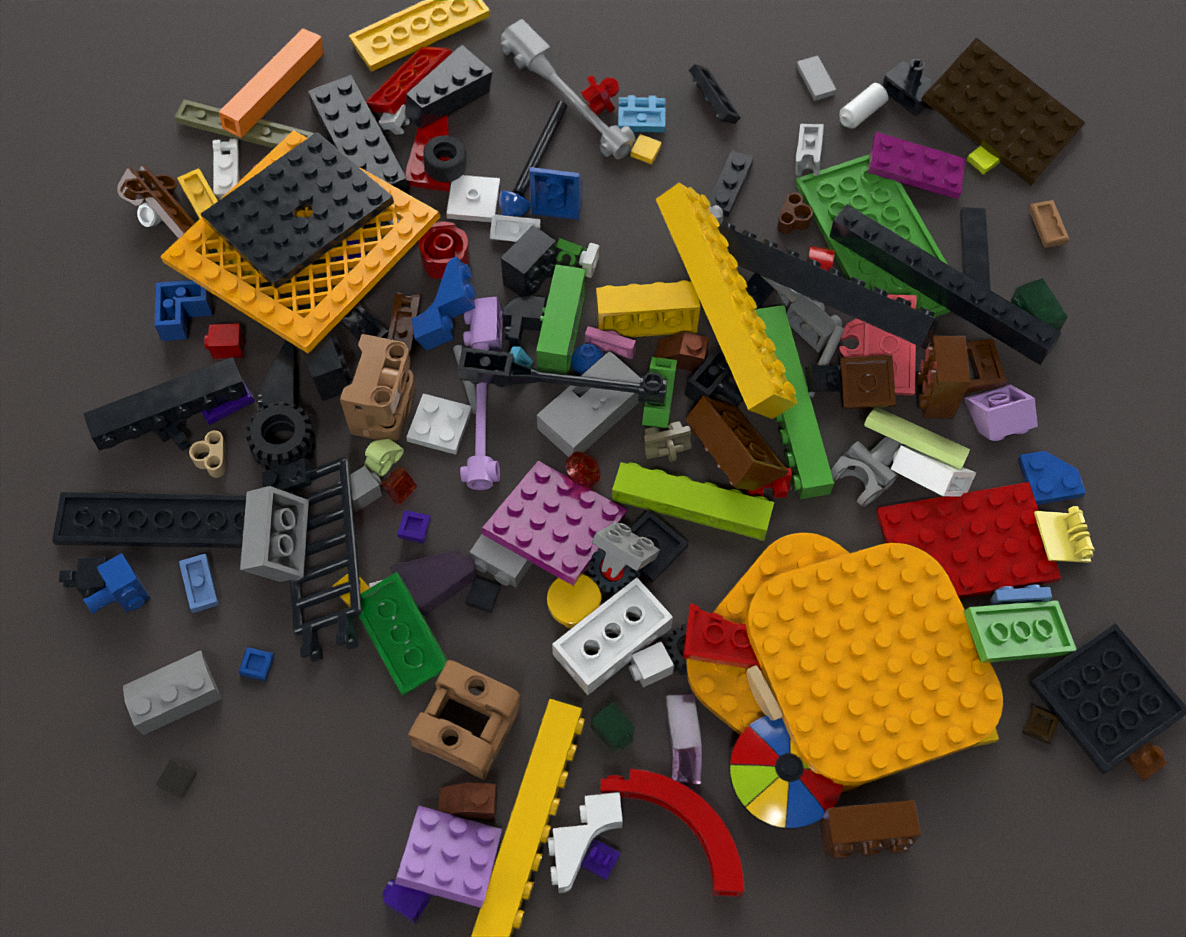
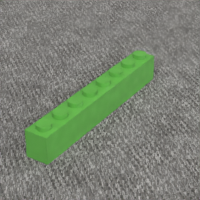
[755,305,834,499]

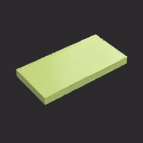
[864,408,970,470]

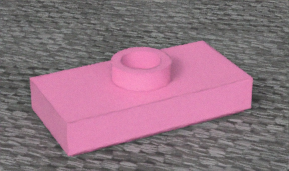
[585,326,636,359]

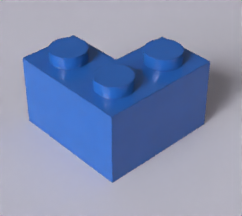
[155,280,213,341]

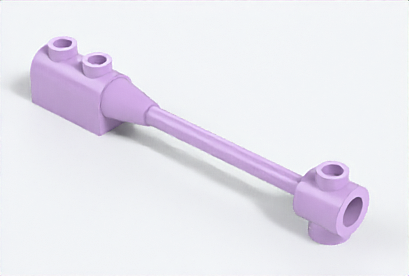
[460,296,503,490]

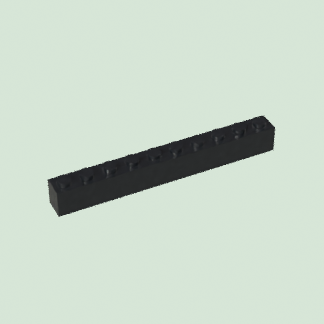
[829,204,1061,366]
[718,220,940,350]

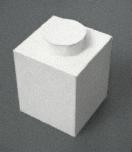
[629,642,674,687]

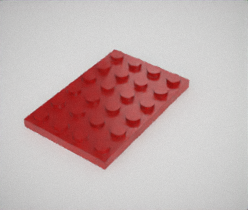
[876,482,1061,599]

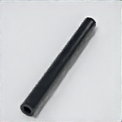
[512,101,567,197]

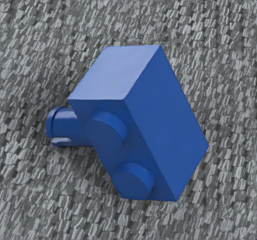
[83,553,150,614]

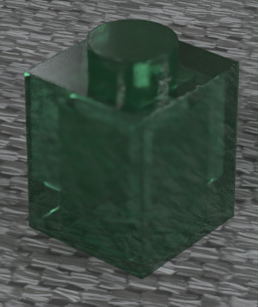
[591,702,635,752]

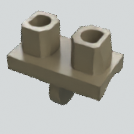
[644,421,692,462]

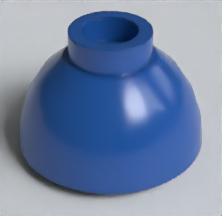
[499,190,531,217]
[571,343,605,375]

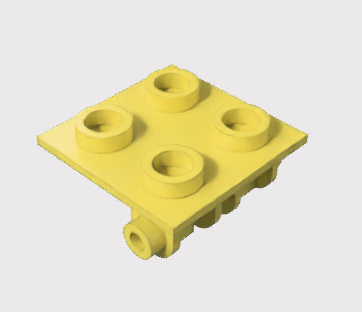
[1034,506,1095,563]

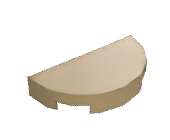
[746,665,783,721]

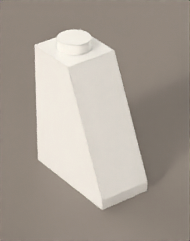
[891,445,976,496]

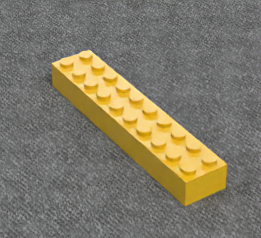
[656,183,798,419]

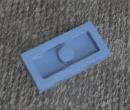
[179,554,219,613]
[990,585,1052,606]

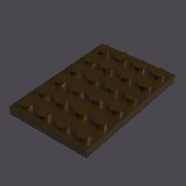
[921,37,1086,186]

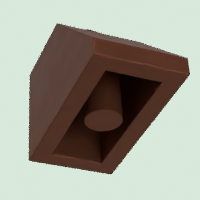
[655,332,710,372]
[438,782,497,821]

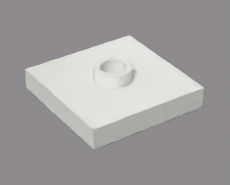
[447,175,500,222]

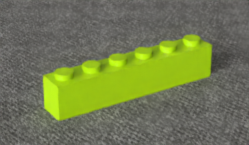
[612,462,774,541]

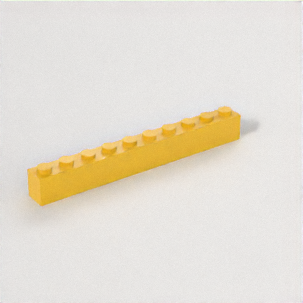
[471,699,586,937]

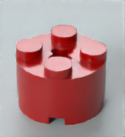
[419,222,470,279]

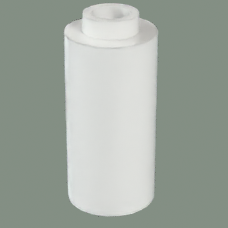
[839,83,888,128]

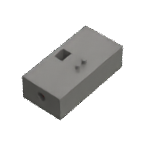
[537,351,641,461]

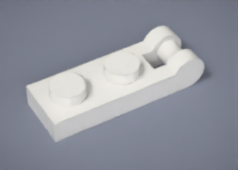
[213,138,239,200]

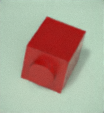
[204,323,244,359]

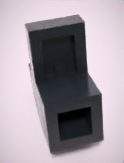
[502,296,546,350]

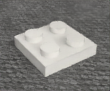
[407,394,472,454]

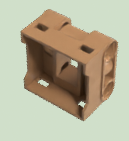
[340,334,416,442]
[407,660,521,781]

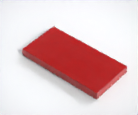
[366,47,452,114]

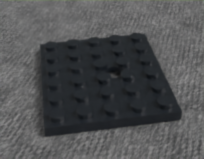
[201,132,394,289]

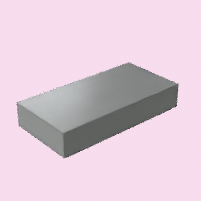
[796,56,836,101]

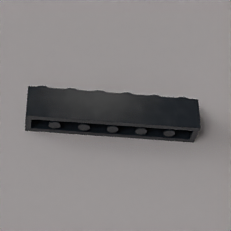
[83,357,248,451]

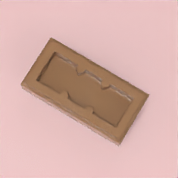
[1029,200,1069,248]

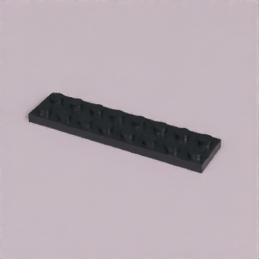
[52,492,246,548]

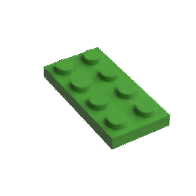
[964,601,1077,663]

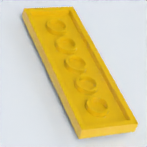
[349,0,490,72]

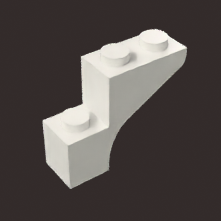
[548,793,623,893]

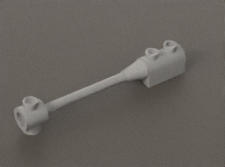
[500,19,635,159]
[709,205,842,353]

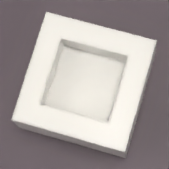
[579,243,599,278]

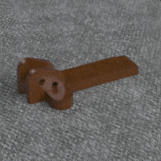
[117,165,195,239]

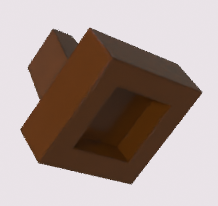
[1125,741,1168,781]

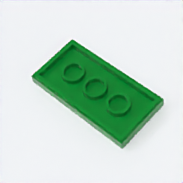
[359,572,447,696]

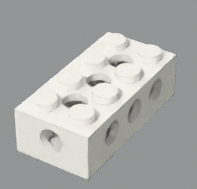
[552,578,673,695]

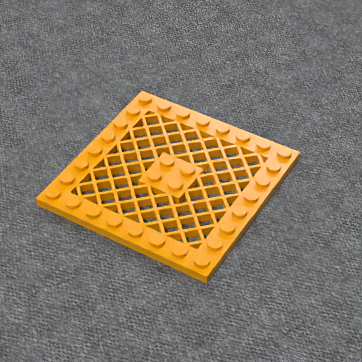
[160,130,440,354]

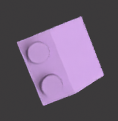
[964,385,1038,441]

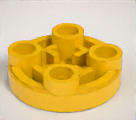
[547,574,601,629]

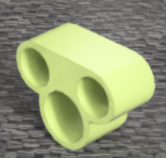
[364,439,404,477]

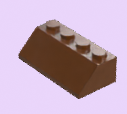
[685,396,789,491]

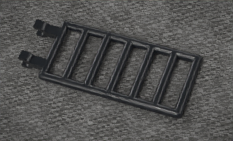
[290,457,362,662]

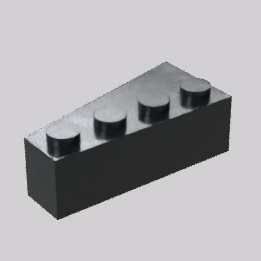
[405,45,493,129]

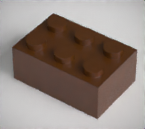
[915,336,970,419]
[819,800,921,860]

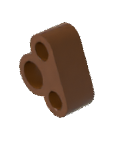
[777,192,813,234]

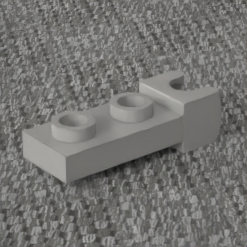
[796,124,824,176]

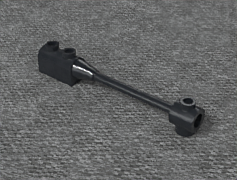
[458,347,667,405]

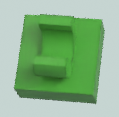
[556,238,587,267]

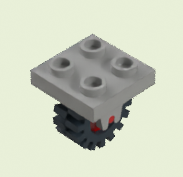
[589,522,660,593]

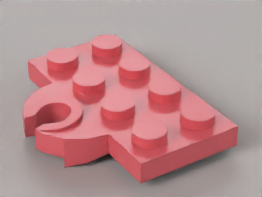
[839,295,917,396]

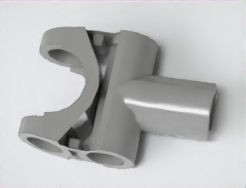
[831,436,903,507]

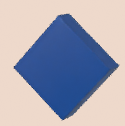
[238,647,275,682]

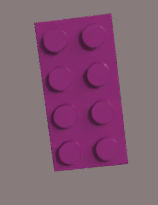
[867,132,965,199]

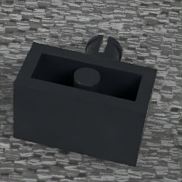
[882,58,934,117]
[685,346,744,407]

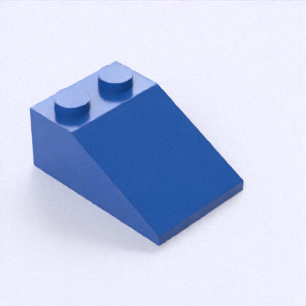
[529,167,583,220]

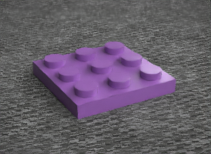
[395,806,502,908]

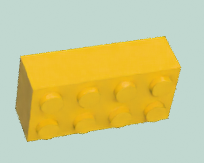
[596,280,700,338]

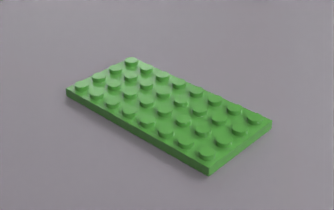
[795,154,951,317]

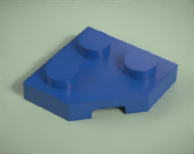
[1018,451,1086,505]

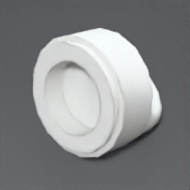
[137,202,163,227]

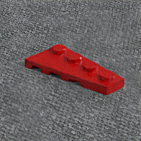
[405,114,450,192]
[683,603,762,671]

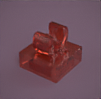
[382,467,418,505]

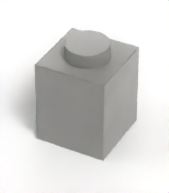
[338,466,382,512]

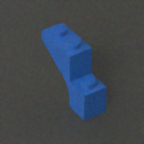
[411,257,476,350]

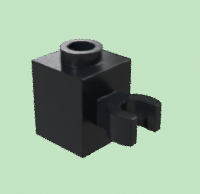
[59,556,109,598]

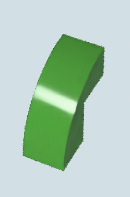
[642,357,677,428]

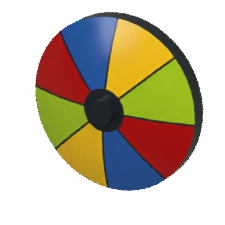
[729,715,844,829]

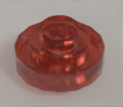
[565,451,601,488]

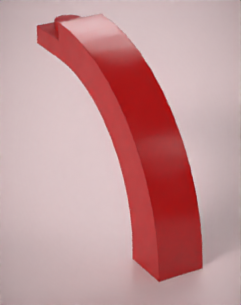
[600,769,744,897]

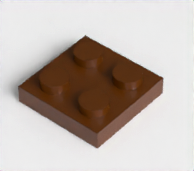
[840,355,896,410]

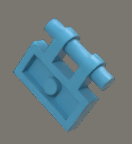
[618,95,665,132]

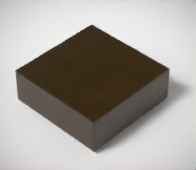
[1022,706,1059,745]

